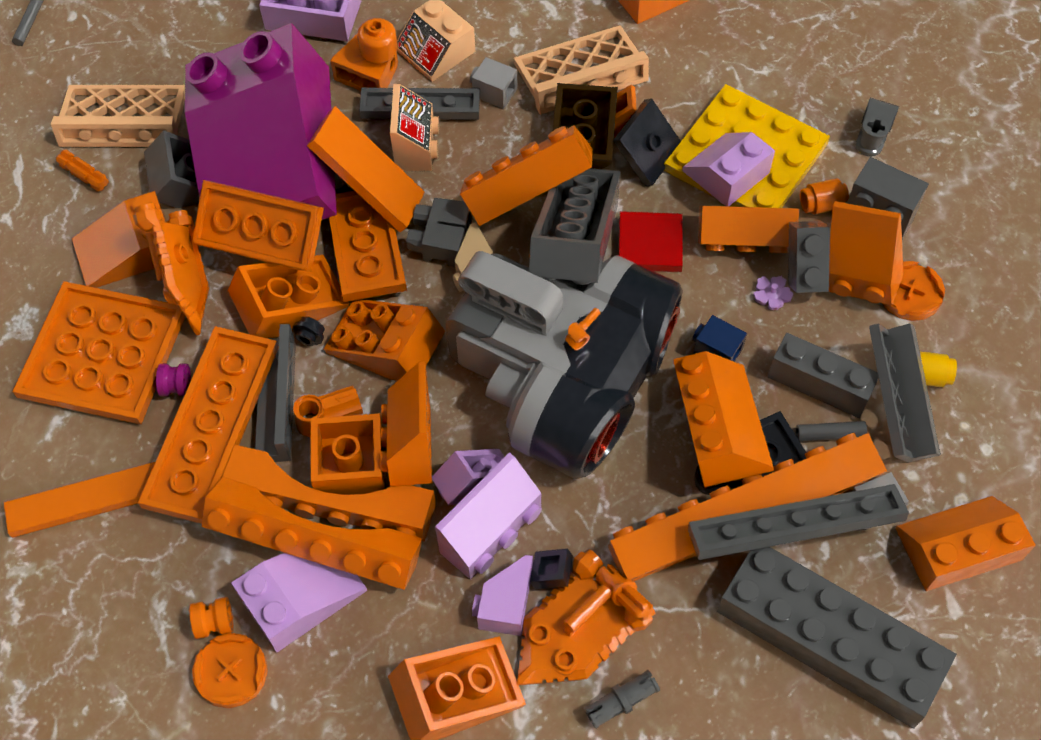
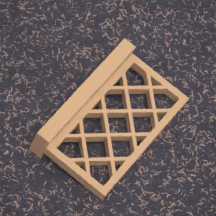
[514,25,649,115]
[51,85,185,147]

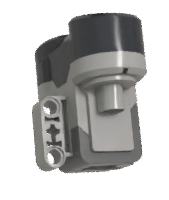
[446,251,683,479]

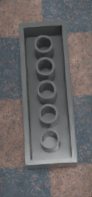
[529,168,621,285]
[717,547,957,729]

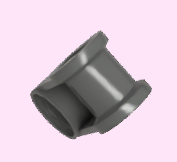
[856,97,899,157]

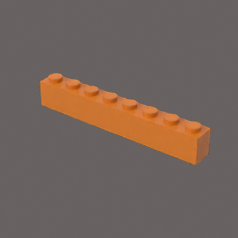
[608,433,887,582]

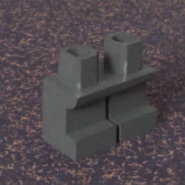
[406,198,473,268]

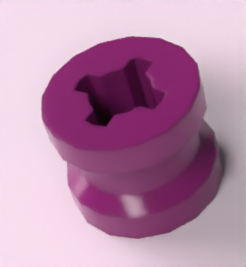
[156,363,191,396]

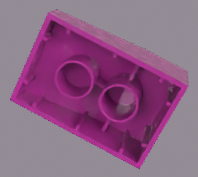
[185,23,337,220]

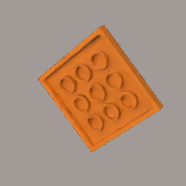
[12,281,186,425]

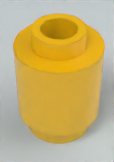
[920,351,957,387]

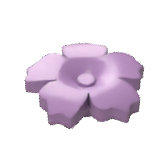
[753,276,793,310]

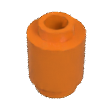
[800,178,849,215]

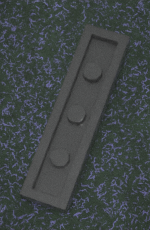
[359,88,480,120]

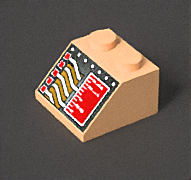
[397,0,475,82]
[390,84,439,171]

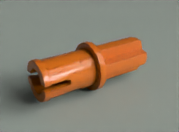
[595,564,653,621]

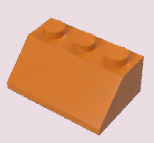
[380,362,432,486]
[895,496,1036,591]

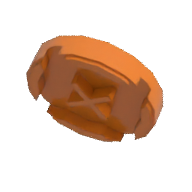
[882,261,945,321]
[192,633,268,708]

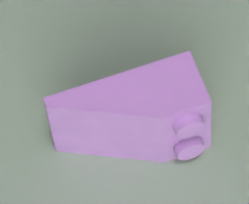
[231,553,367,652]

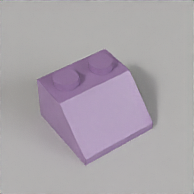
[682,132,775,206]

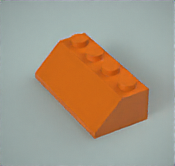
[460,125,592,226]
[673,351,774,487]

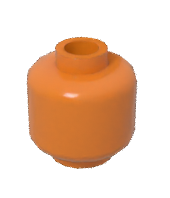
[357,18,398,63]

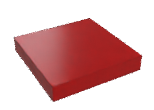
[619,211,683,272]

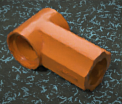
[293,385,363,437]

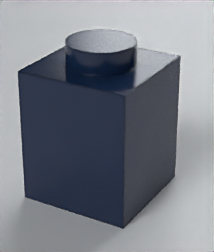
[692,315,747,362]

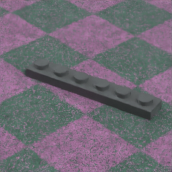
[688,484,909,560]

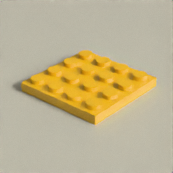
[664,84,830,208]

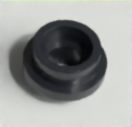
[292,317,325,346]

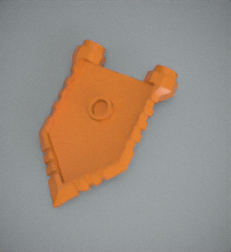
[133,203,209,336]
[517,549,656,685]

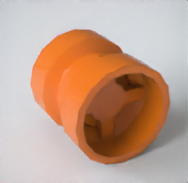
[189,597,234,639]

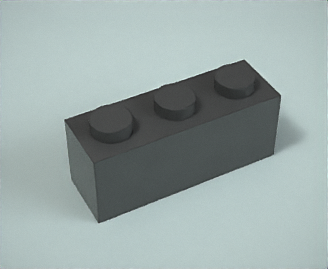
[767,332,879,419]

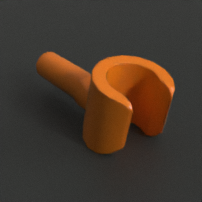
[565,308,600,351]

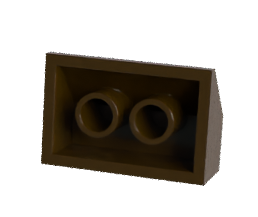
[552,83,618,169]

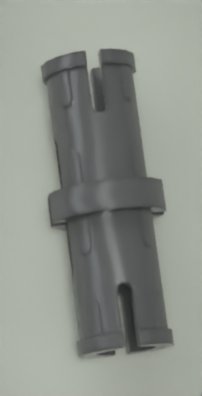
[584,670,660,729]

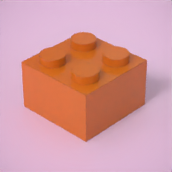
[311,413,386,495]

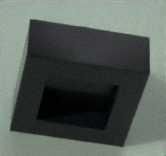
[530,548,573,589]

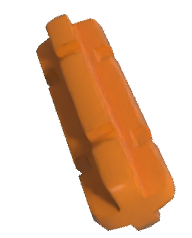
[56,150,109,191]

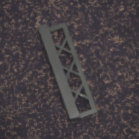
[869,323,941,463]
[255,324,296,462]

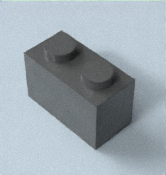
[788,221,830,293]

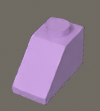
[432,449,504,505]
[472,555,533,636]

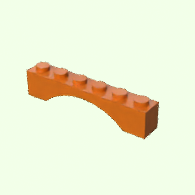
[222,445,436,542]
[201,477,423,590]

